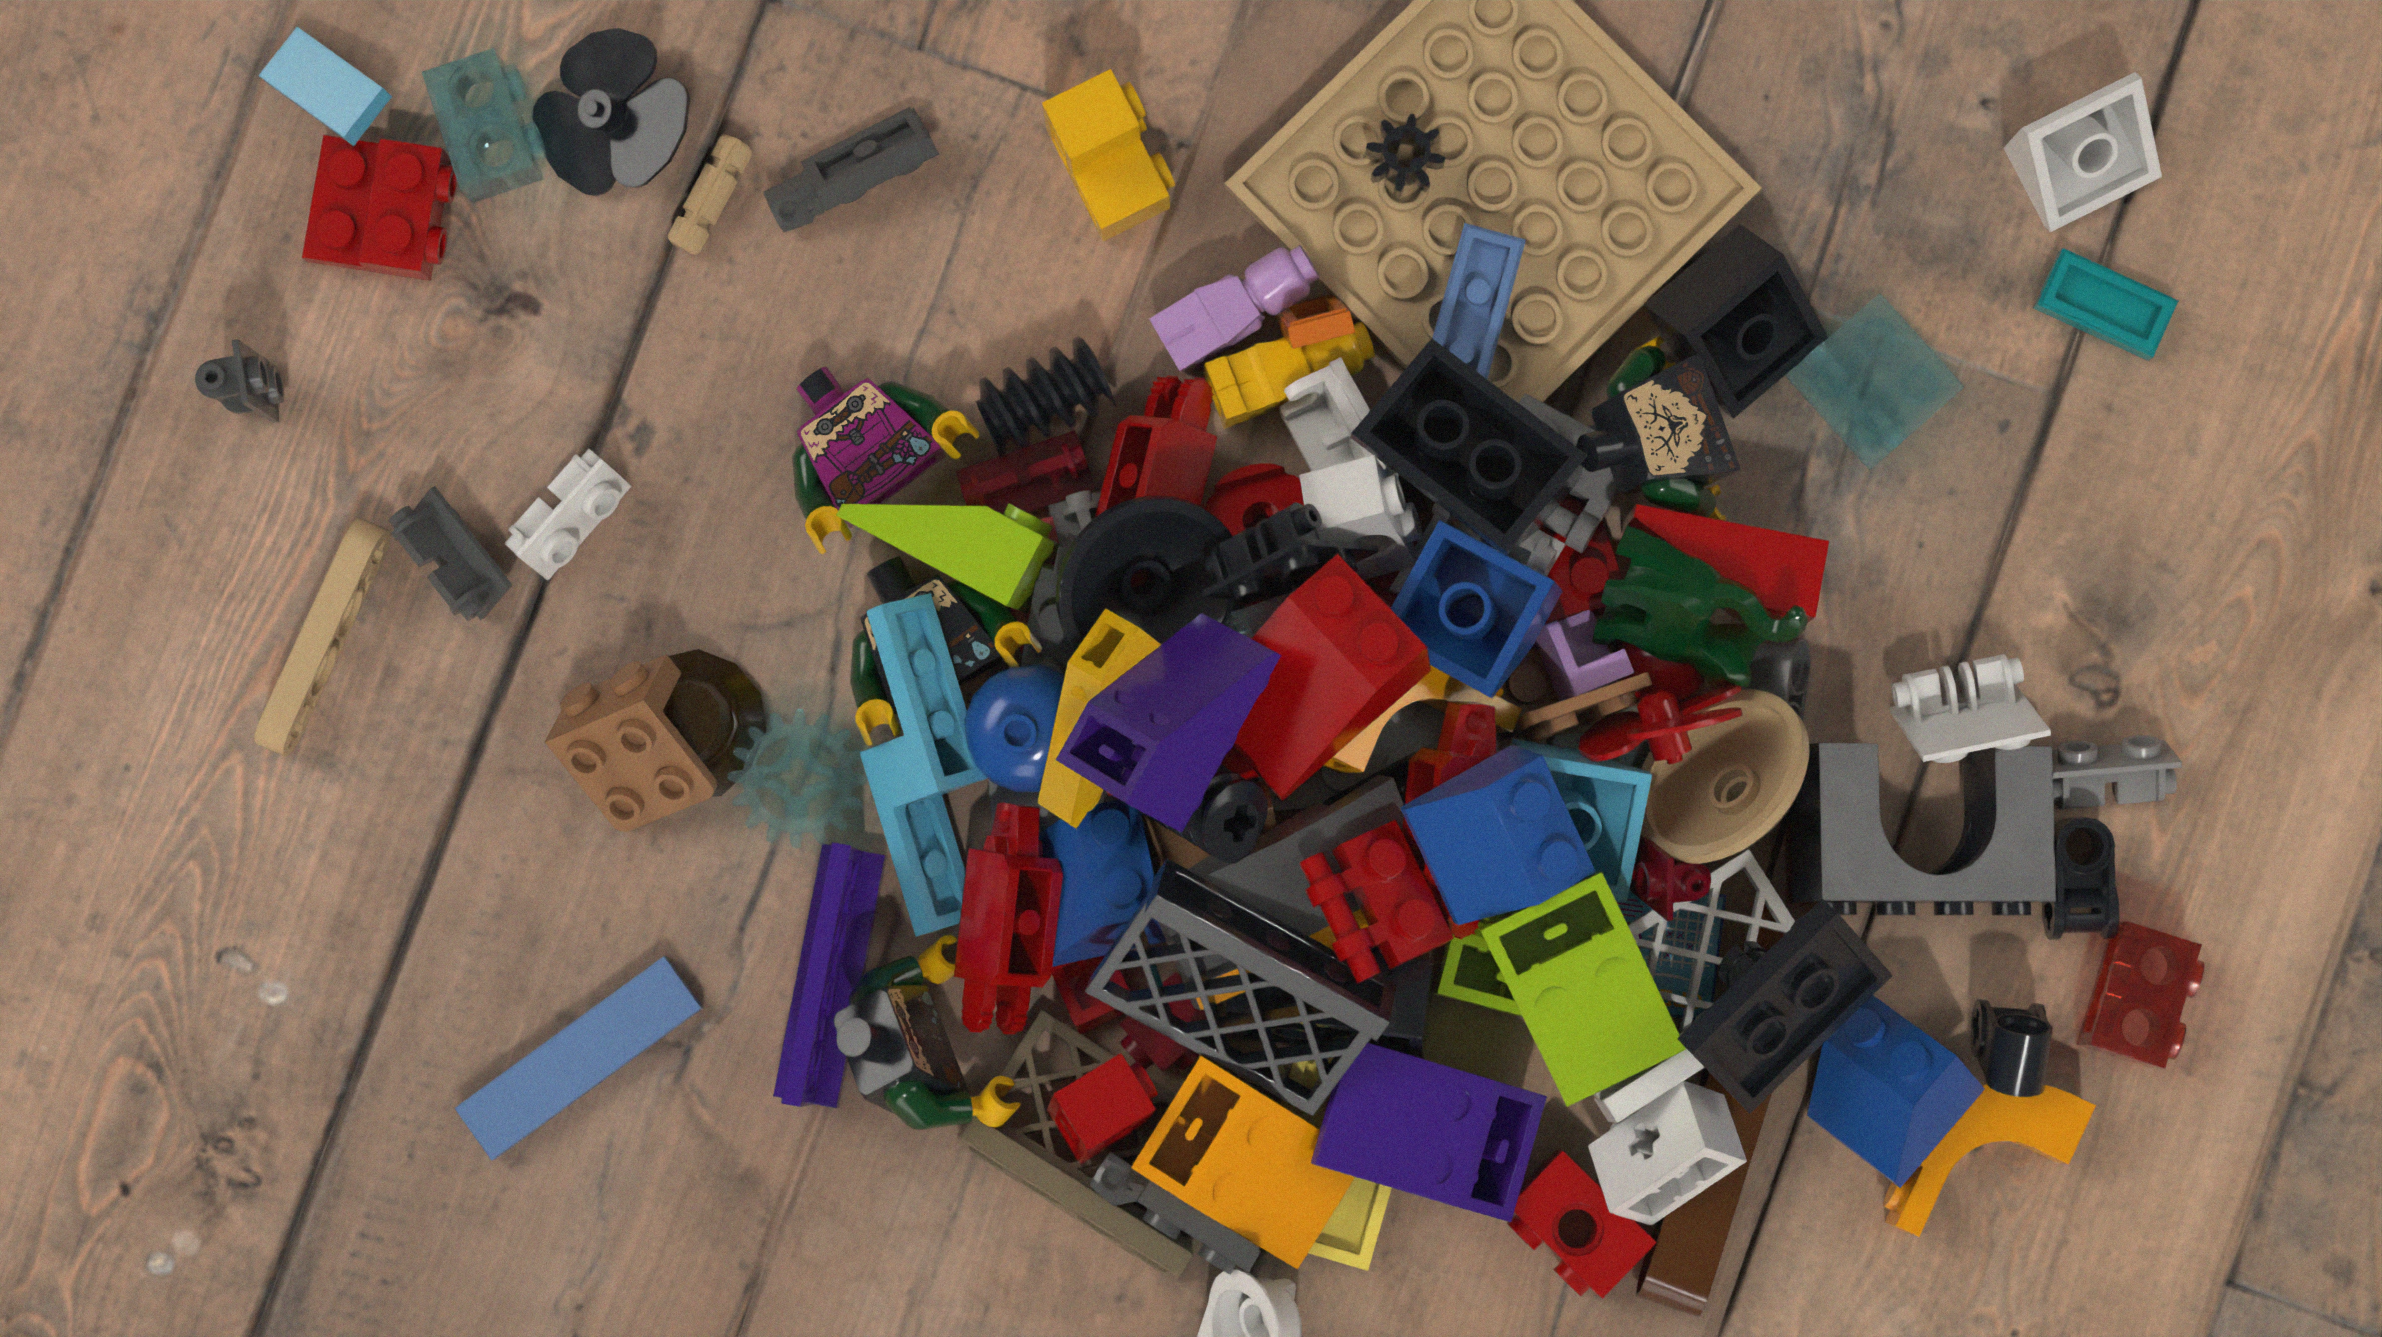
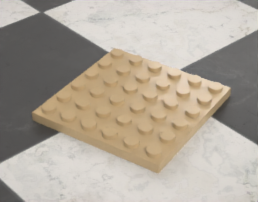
[1224,0,1762,403]

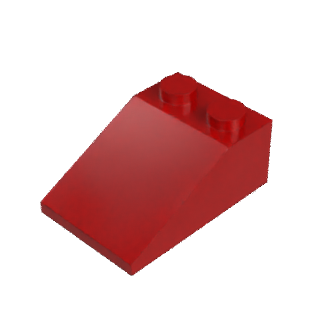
[1621,504,1829,623]
[1233,554,1431,801]

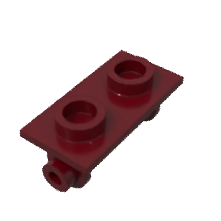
[955,430,1096,514]
[1629,834,1711,921]

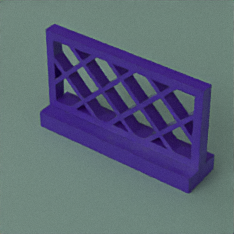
[773,842,887,1108]

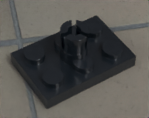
[1677,898,1893,1114]

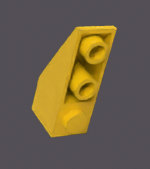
[1037,608,1161,829]

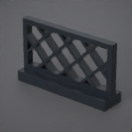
[1085,858,1397,1116]

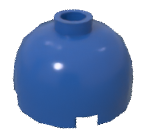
[964,664,1065,793]

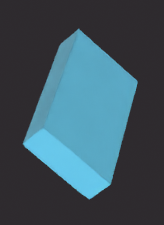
[258,27,392,146]

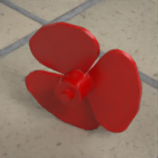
[1578,684,1743,765]

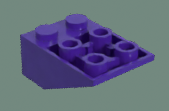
[1056,613,1281,833]
[1311,1037,1547,1222]

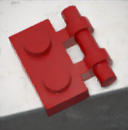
[1299,819,1454,984]

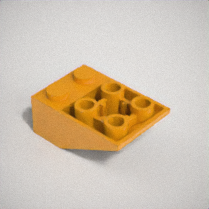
[1131,1055,1355,1270]

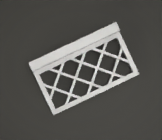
[1594,849,1795,1123]

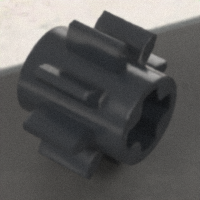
[1365,114,1445,198]

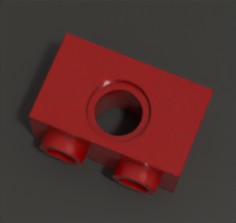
[1047,1053,1158,1165]
[1506,1148,1657,1299]

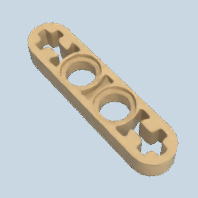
[254,518,390,757]

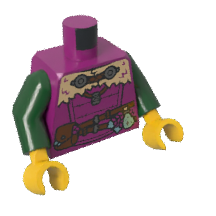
[792,367,980,554]

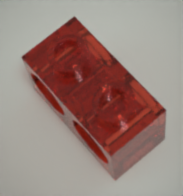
[2076,921,2205,1069]

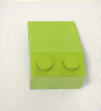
[836,503,1060,613]

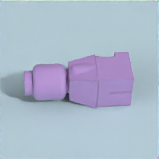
[1149,245,1320,375]

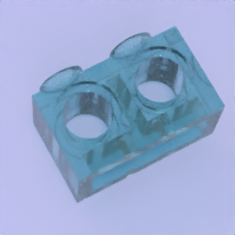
[422,48,547,203]

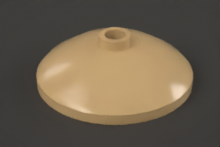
[1641,689,1809,864]

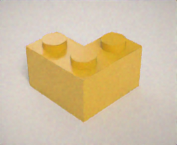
[1042,69,1175,242]

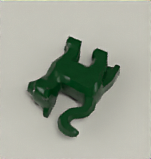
[1592,526,1808,687]

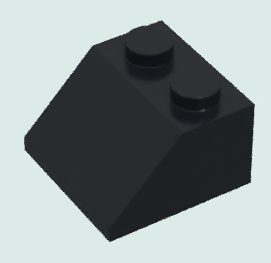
[1644,224,1829,419]

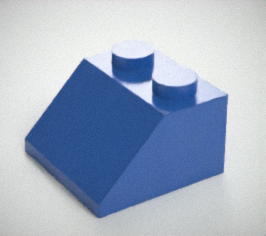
[1390,520,1563,698]
[1400,745,1596,925]
[1039,799,1166,967]
[1807,995,1985,1188]

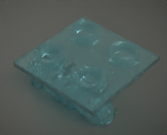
[1785,293,1964,470]

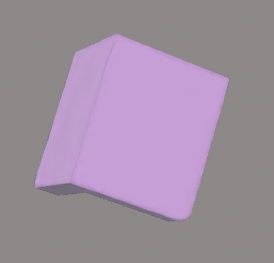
[1535,610,1634,702]

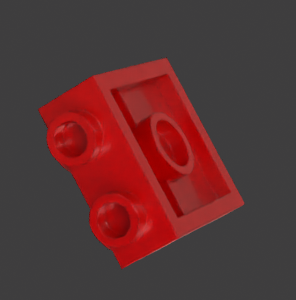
[302,135,458,281]

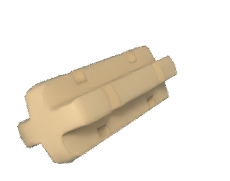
[668,134,752,255]

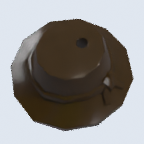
[663,649,766,797]

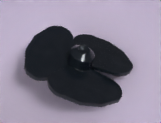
[532,28,690,196]

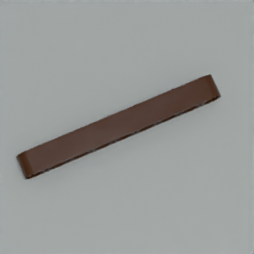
[1636,807,1817,1317]

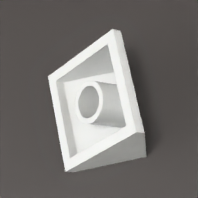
[2004,72,2162,232]

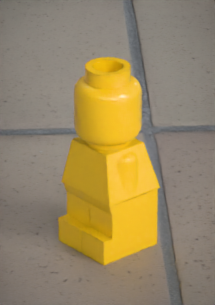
[1203,322,1375,429]

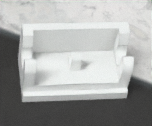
[1279,357,1398,477]

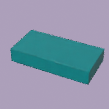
[2033,248,2179,361]

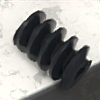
[975,336,1117,459]
[1139,764,1268,864]

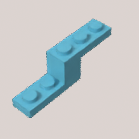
[859,593,987,937]

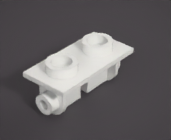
[504,449,632,580]

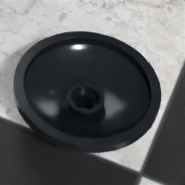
[1056,495,1245,651]

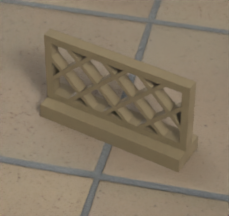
[958,1010,1200,1282]

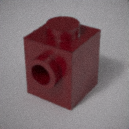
[1119,971,1207,1072]

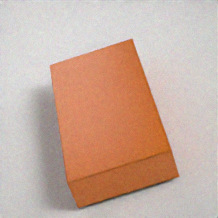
[1276,294,1355,349]

